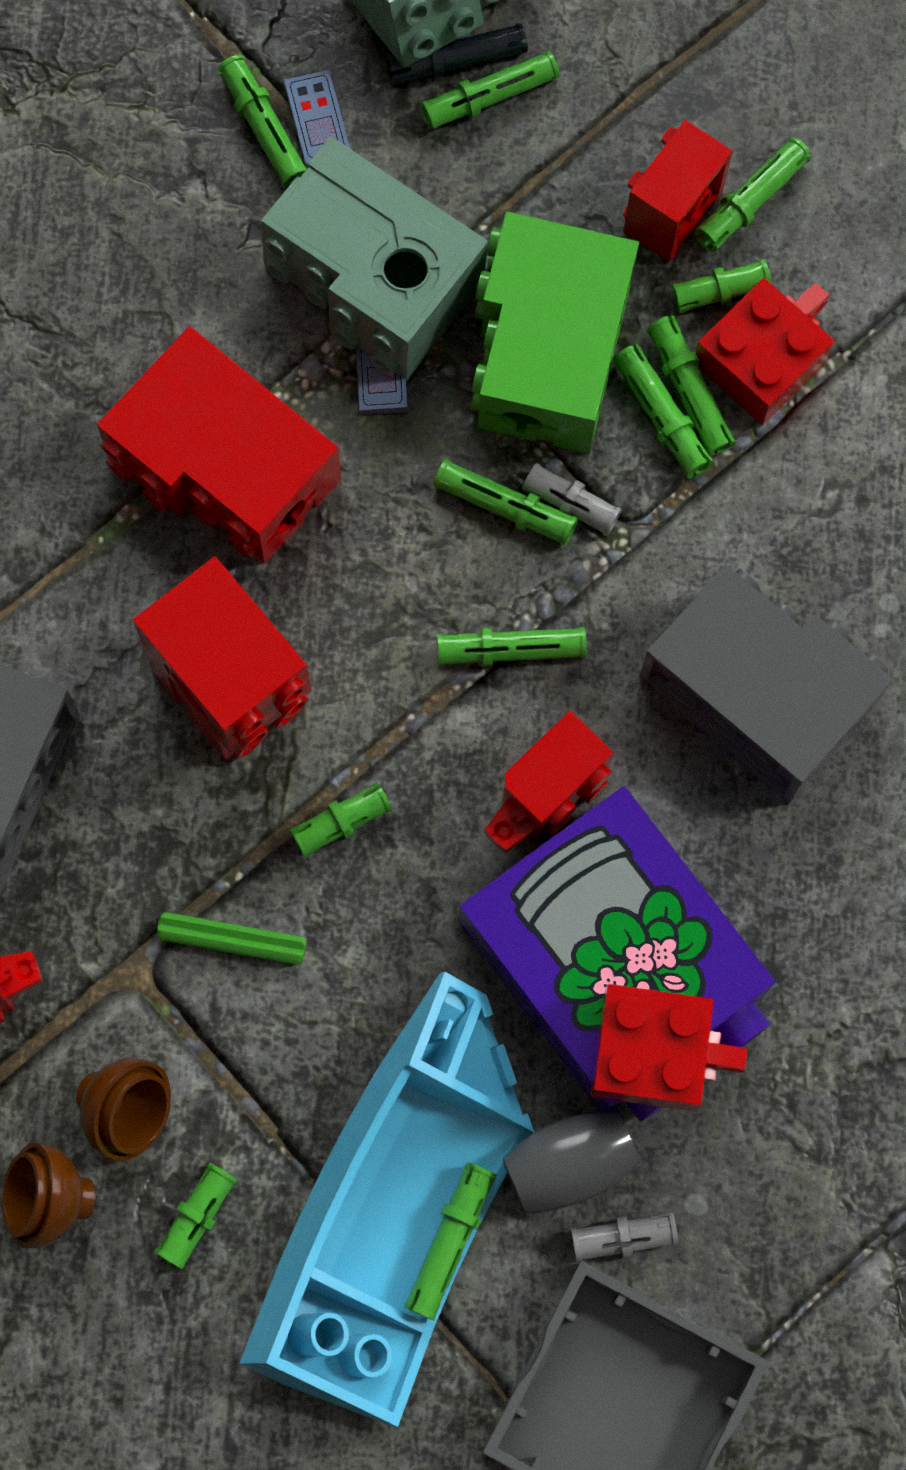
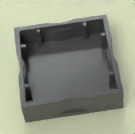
[482,1261,770,1470]

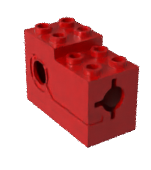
[97,325,341,563]
[132,556,312,762]

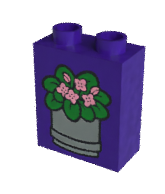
[458,785,776,1123]

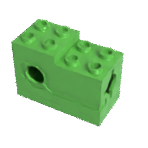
[471,211,639,454]

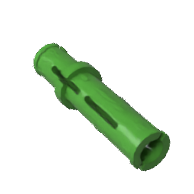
[420,50,560,130]
[217,54,308,189]
[694,137,812,252]
[647,315,736,457]
[613,344,714,479]
[433,459,578,546]
[437,627,587,667]
[403,1162,497,1321]

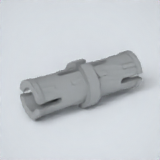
[522,463,622,536]
[571,1212,679,1262]

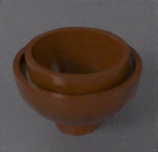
[76,1058,171,1161]
[2,1142,95,1248]

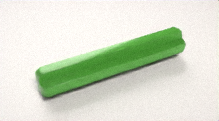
[157,912,307,965]

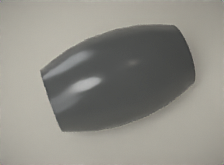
[503,1110,640,1212]

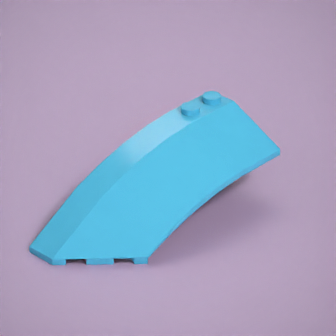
[239,972,535,1427]

